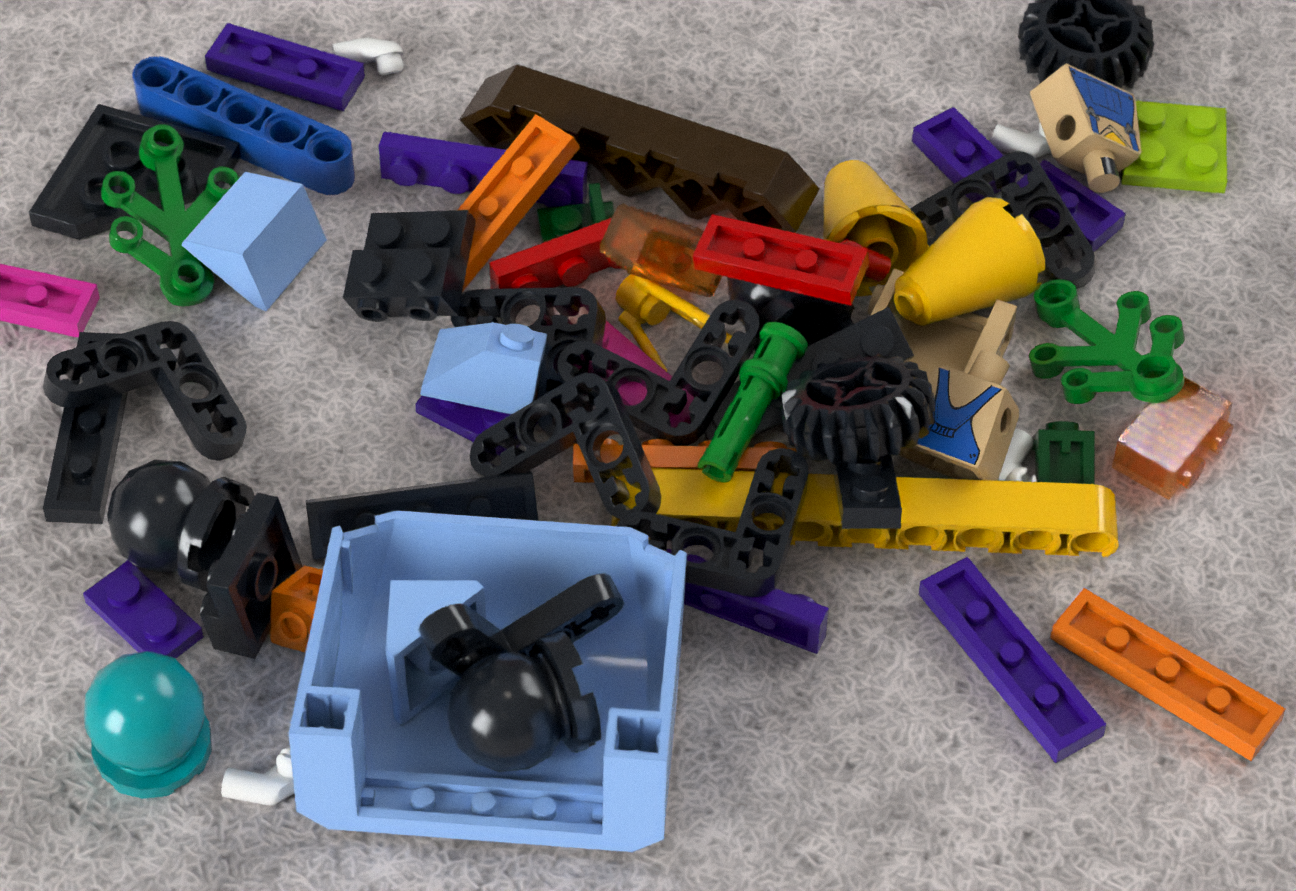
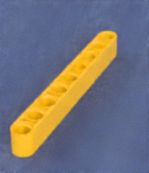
[611,468,1119,557]

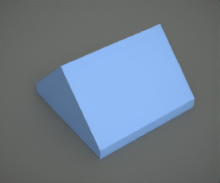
[181,172,327,311]
[386,580,486,726]

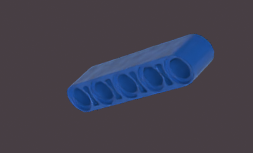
[132,56,355,195]

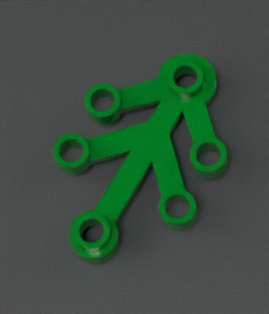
[101,125,239,306]
[1029,279,1185,404]

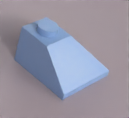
[420,322,547,414]

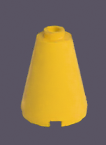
[823,160,929,297]
[894,197,1045,325]

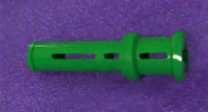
[698,322,808,483]

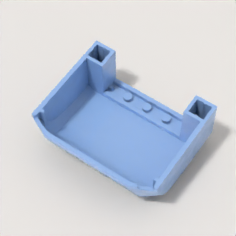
[289,511,687,852]

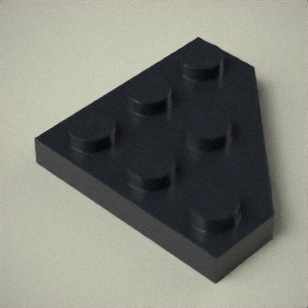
[29,104,241,240]

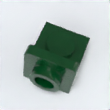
[537,183,615,243]
[1031,421,1095,484]

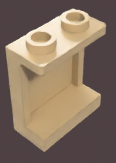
[868,269,1017,377]

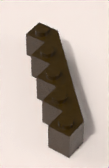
[459,64,820,233]

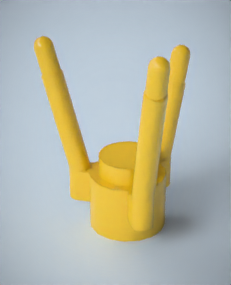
[615,271,732,372]

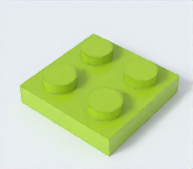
[1121,101,1227,194]

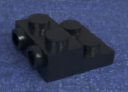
[343,210,476,322]
[200,492,303,659]

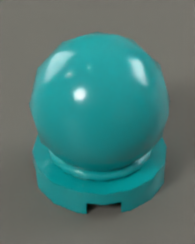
[84,651,212,799]

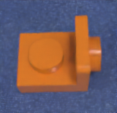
[270,565,323,653]

